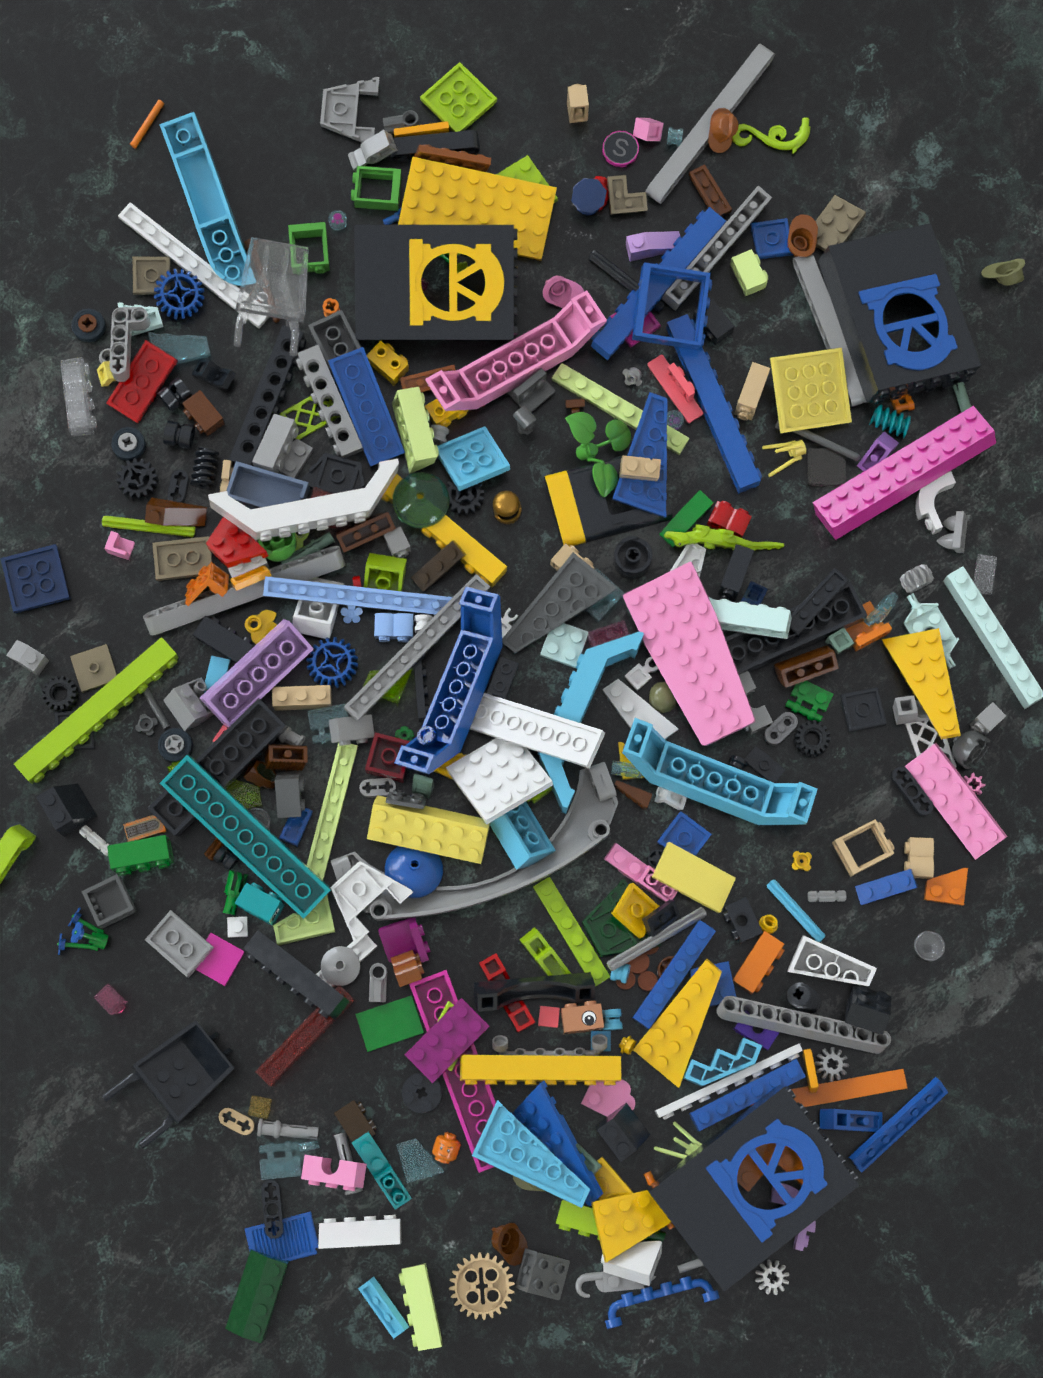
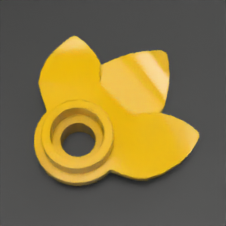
[245,610,277,644]

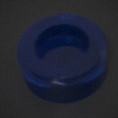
[417,726,437,746]

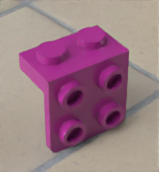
[378,918,431,963]

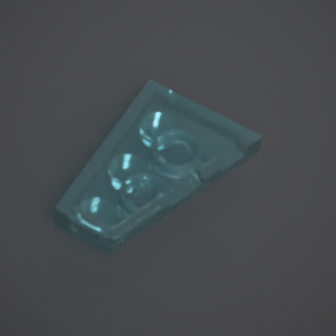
[148,332,211,364]

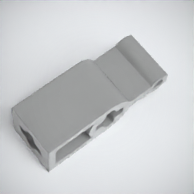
[348,130,397,172]

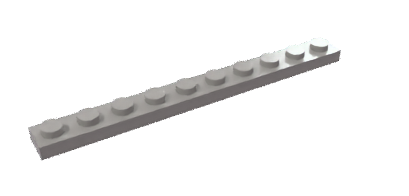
[344,574,490,721]

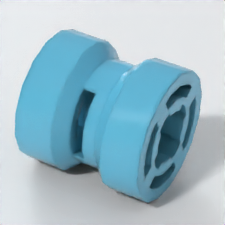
[602,1009,623,1031]

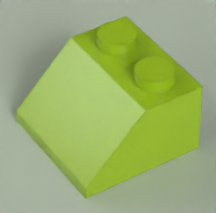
[364,553,407,592]

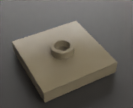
[132,256,170,295]
[70,644,117,693]

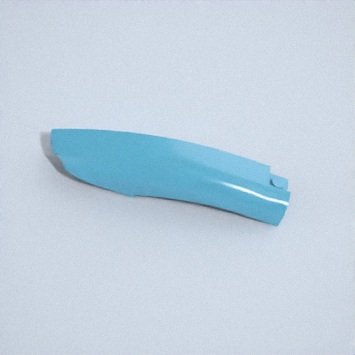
[159,112,257,286]

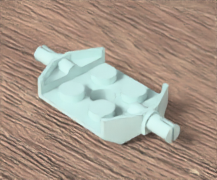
[904,593,959,669]

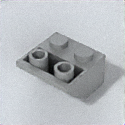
[163,678,214,731]

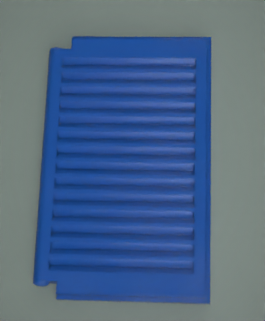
[245,1211,319,1261]

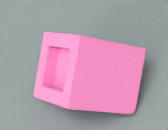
[633,117,664,141]
[104,531,135,560]

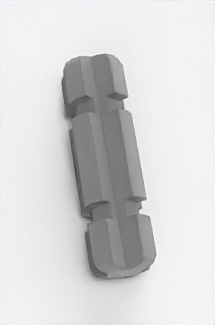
[808,890,846,902]

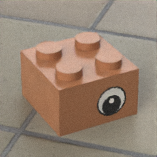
[561,1001,604,1035]

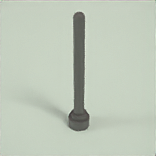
[775,420,860,461]

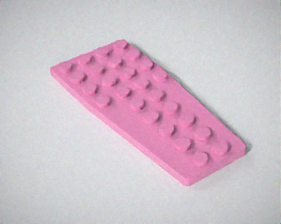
[622,561,755,746]

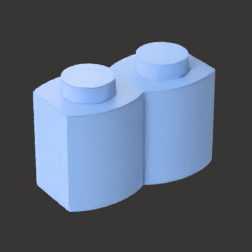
[374,613,414,643]

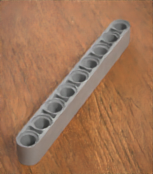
[793,254,866,407]
[716,996,891,1054]

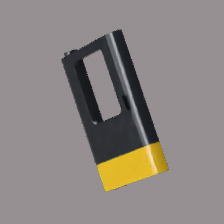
[544,454,673,547]

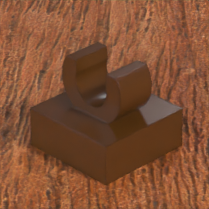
[565,398,585,414]

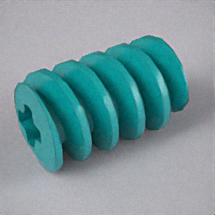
[869,404,911,439]

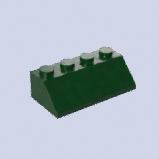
[225,1249,289,1343]

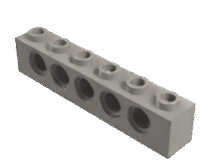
[296,345,363,458]

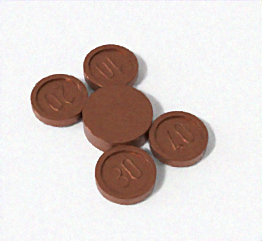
[616,935,659,991]

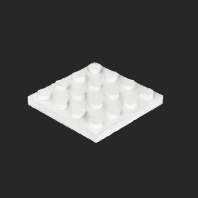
[446,738,553,824]

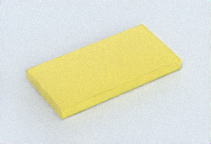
[652,842,736,913]

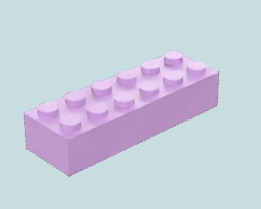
[200,619,314,728]

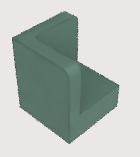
[825,628,854,654]

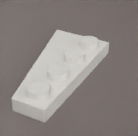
[602,679,679,739]

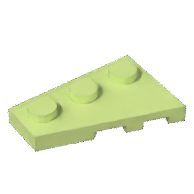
[273,895,335,946]

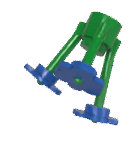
[57,907,108,955]

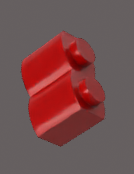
[707,501,752,538]

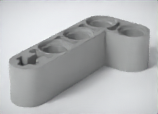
[110,307,151,382]

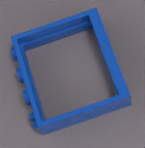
[632,262,712,350]

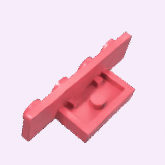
[647,355,703,423]

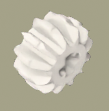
[755,1260,789,1295]

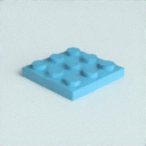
[437,426,510,491]

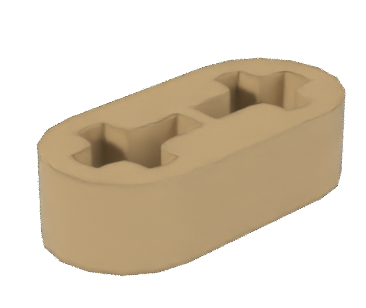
[219,1108,255,1135]

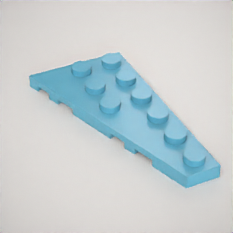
[472,1100,590,1208]

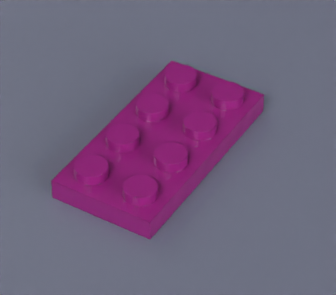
[405,998,490,1083]

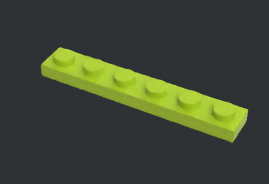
[533,877,610,987]

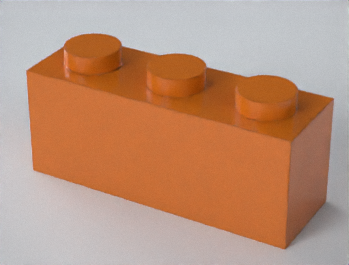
[733,931,785,995]

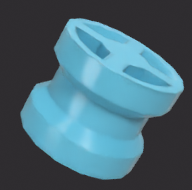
[610,964,631,984]

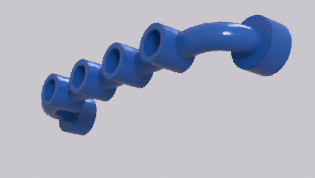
[605,1276,720,1329]

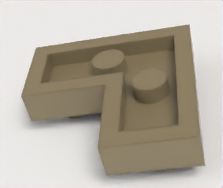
[607,175,648,215]

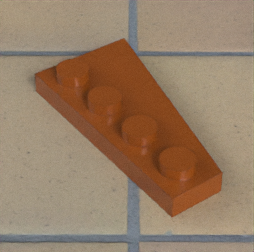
[414,144,491,172]

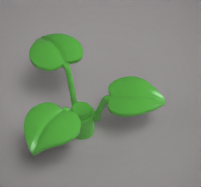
[565,412,631,497]

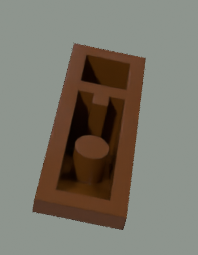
[145,497,207,526]

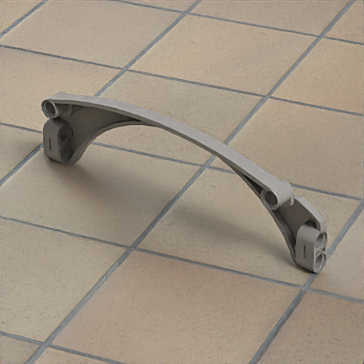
[330,762,618,921]

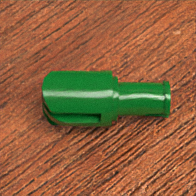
[223,870,248,915]

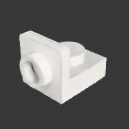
[655,787,687,810]

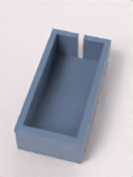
[226,461,310,509]

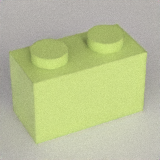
[730,249,768,296]

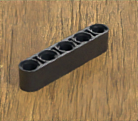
[391,130,480,161]

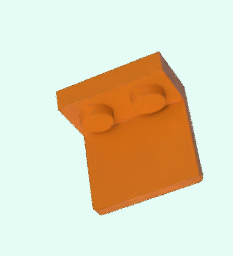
[185,562,229,606]
[846,601,892,651]

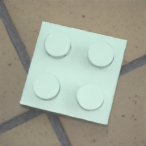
[540,623,589,668]

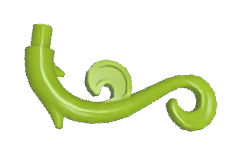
[732,118,811,154]

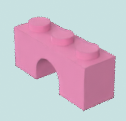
[301,1155,367,1191]

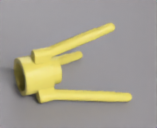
[762,440,806,477]

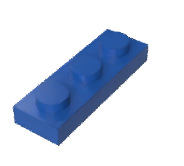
[855,869,918,905]

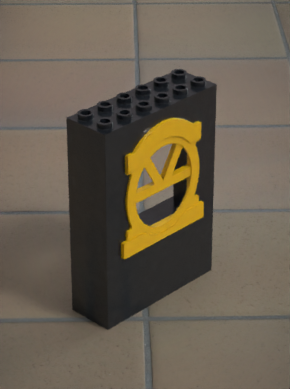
[354,225,517,340]

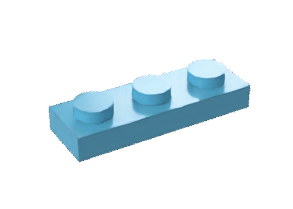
[358,1277,409,1339]

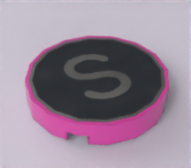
[602,131,639,167]

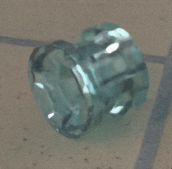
[666,127,683,147]

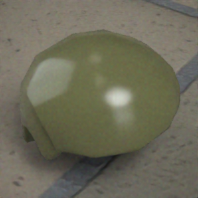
[649,682,677,713]

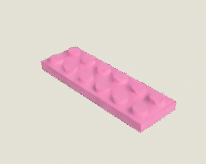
[905,743,1007,860]

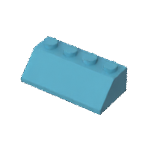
[490,802,556,870]

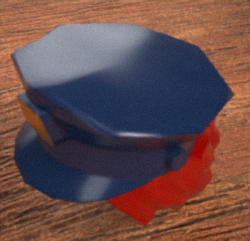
[571,176,609,215]

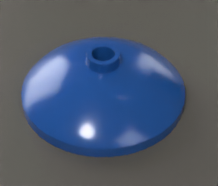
[385,846,443,898]

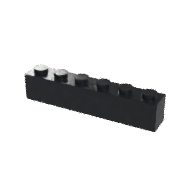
[243,930,350,1020]

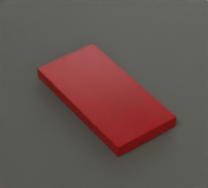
[106,340,178,424]

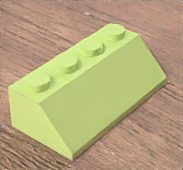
[392,387,439,473]
[399,1263,443,1351]

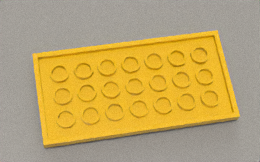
[398,157,557,260]

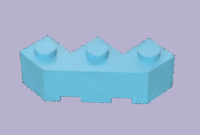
[683,1038,762,1087]

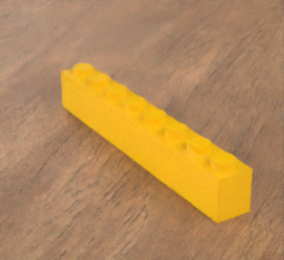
[381,474,507,587]
[460,1055,621,1086]

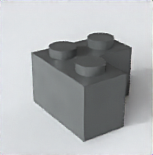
[275,771,305,818]

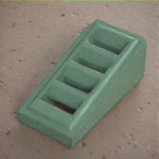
[412,774,434,799]

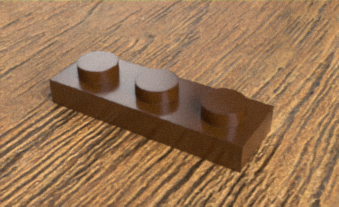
[688,164,732,217]

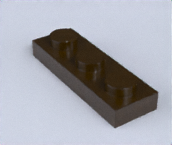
[411,540,466,592]

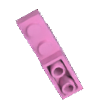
[604,843,678,902]

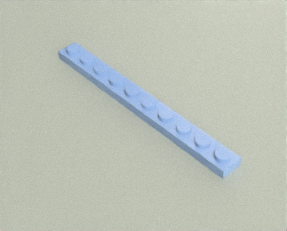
[263,576,453,615]

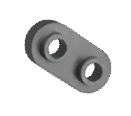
[764,712,798,745]

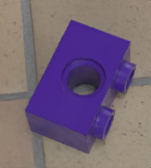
[733,1010,779,1051]

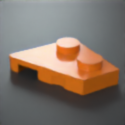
[924,868,968,906]

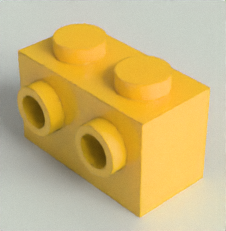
[367,340,409,386]
[424,399,469,427]

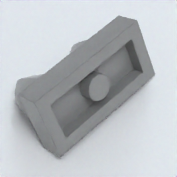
[937,511,968,553]

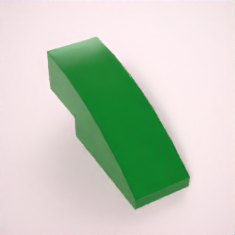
[659,490,714,548]

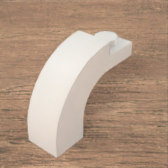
[915,471,956,535]

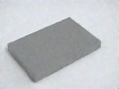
[145,910,214,978]

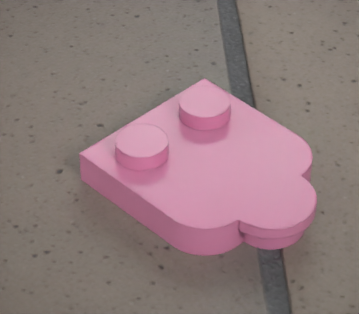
[581,1079,635,1117]

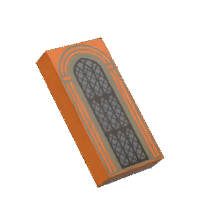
[123,815,167,842]

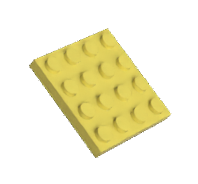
[770,348,852,433]

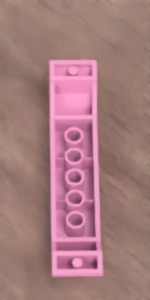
[425,290,607,411]

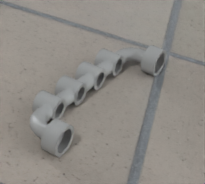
[492,1034,608,1056]

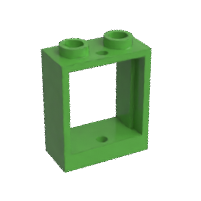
[351,166,402,211]
[288,222,330,275]

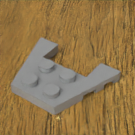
[320,77,380,142]

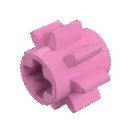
[963,773,985,795]

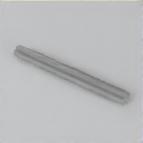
[607,907,707,971]

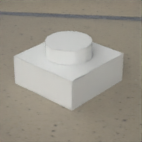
[227,917,248,938]

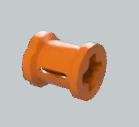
[322,298,340,317]

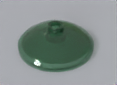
[392,472,449,528]

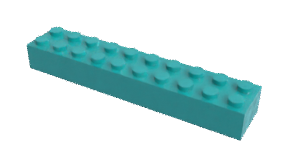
[159,755,331,919]

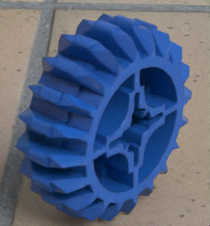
[154,269,204,319]
[306,637,358,688]

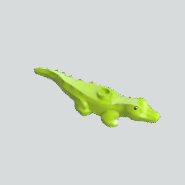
[664,525,784,550]

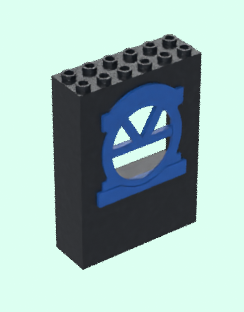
[818,223,981,404]
[647,1084,860,1292]

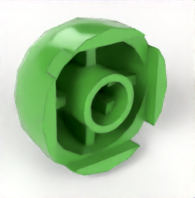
[258,532,297,562]

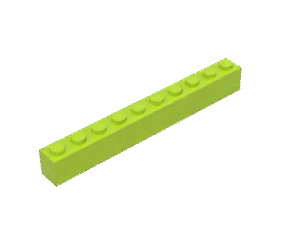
[14,637,179,784]

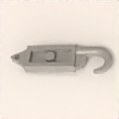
[575,1271,656,1298]

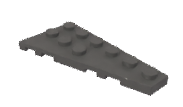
[502,552,618,653]

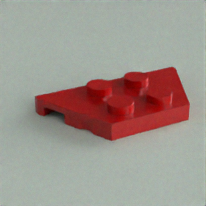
[206,517,268,568]

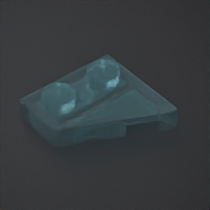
[864,591,899,626]
[396,1139,444,1183]

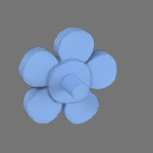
[340,605,363,623]

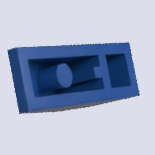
[820,1109,882,1132]

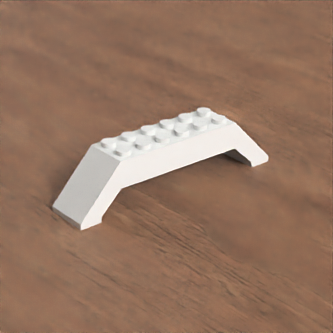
[208,459,399,541]

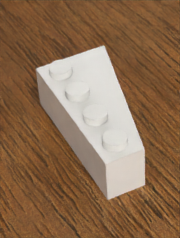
[787,936,877,986]

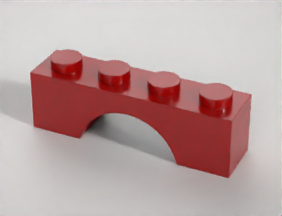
[479,953,535,1033]

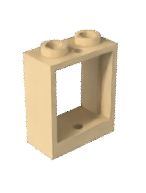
[734,362,770,420]
[832,819,895,877]

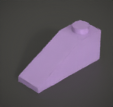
[625,231,680,262]

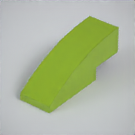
[519,927,571,976]

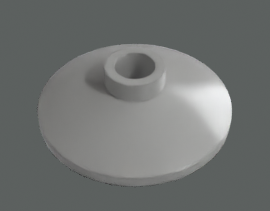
[321,946,360,986]

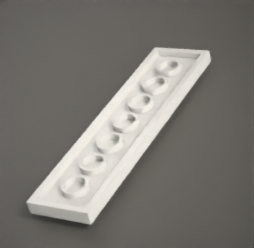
[470,693,605,769]

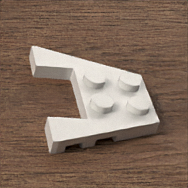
[330,861,413,943]

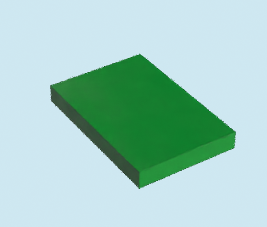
[356,995,424,1052]

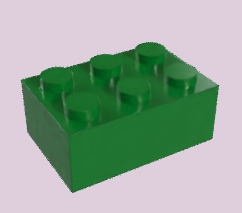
[107,835,174,876]

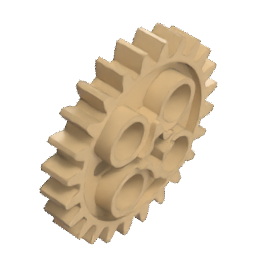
[449,1252,515,1320]

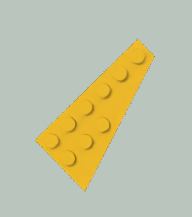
[882,628,961,739]
[633,959,722,1088]
[591,1190,671,1263]

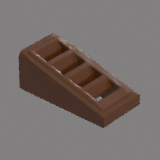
[614,780,652,810]

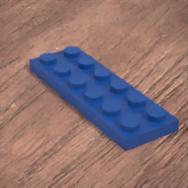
[328,347,405,466]

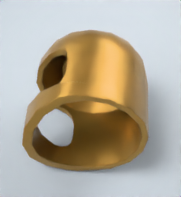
[493,490,522,524]

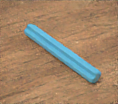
[767,879,825,942]

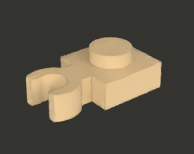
[220,460,234,492]

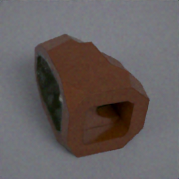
[243,759,277,789]

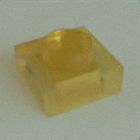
[248,1096,272,1119]

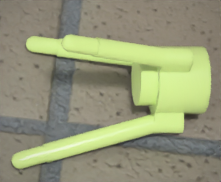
[654,1122,702,1159]

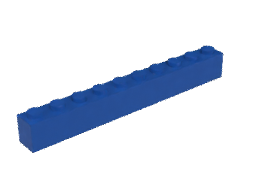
[591,207,726,360]
[666,314,762,494]

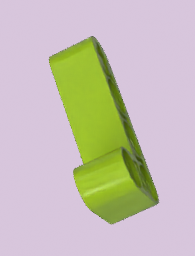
[0,824,36,884]

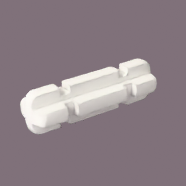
[79,825,109,856]

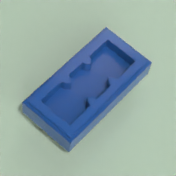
[279,808,313,847]

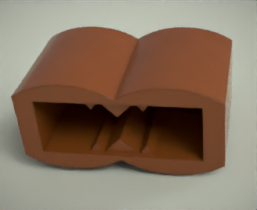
[390,950,424,987]

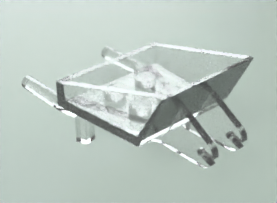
[233,237,308,356]

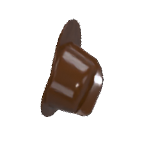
[491,1222,528,1266]

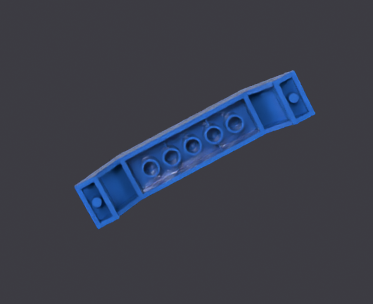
[394,587,503,774]

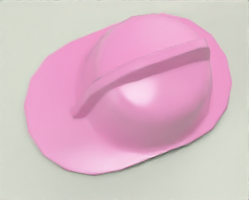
[543,276,584,308]

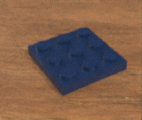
[0,544,70,613]

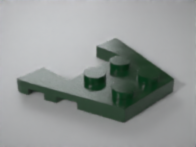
[582,878,662,957]

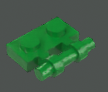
[785,681,834,722]

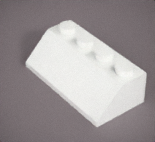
[318,1215,402,1249]

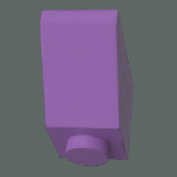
[857,432,899,471]

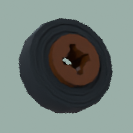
[72,308,106,342]

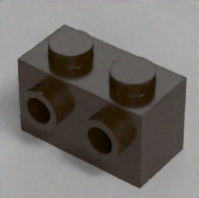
[334,1100,377,1142]

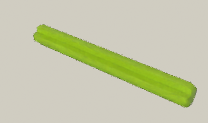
[102,516,196,537]

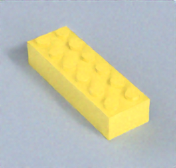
[367,795,490,864]

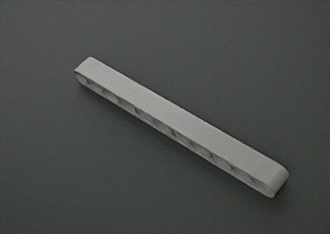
[645,44,775,204]
[143,546,345,635]

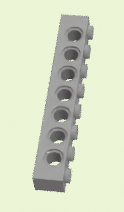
[662,186,772,311]

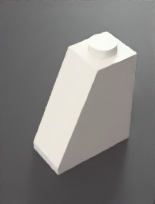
[601,1241,662,1286]

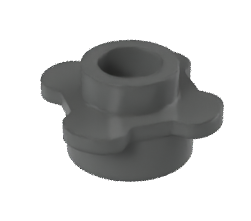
[135,714,158,736]

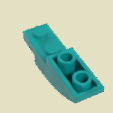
[352,1132,412,1210]

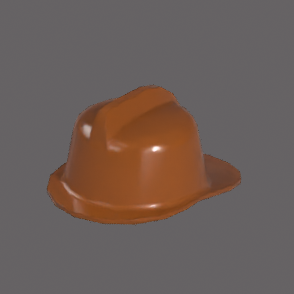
[708,108,739,153]
[787,214,818,257]

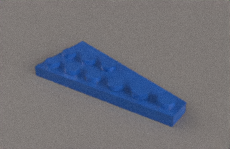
[612,392,667,518]
[512,1080,603,1207]

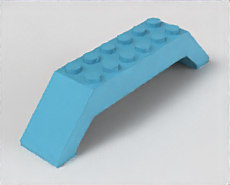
[538,631,644,814]
[622,718,817,825]

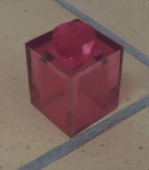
[94,983,127,1015]

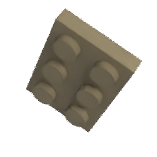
[816,195,866,252]
[153,536,212,581]

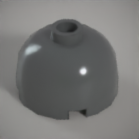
[952,730,990,769]

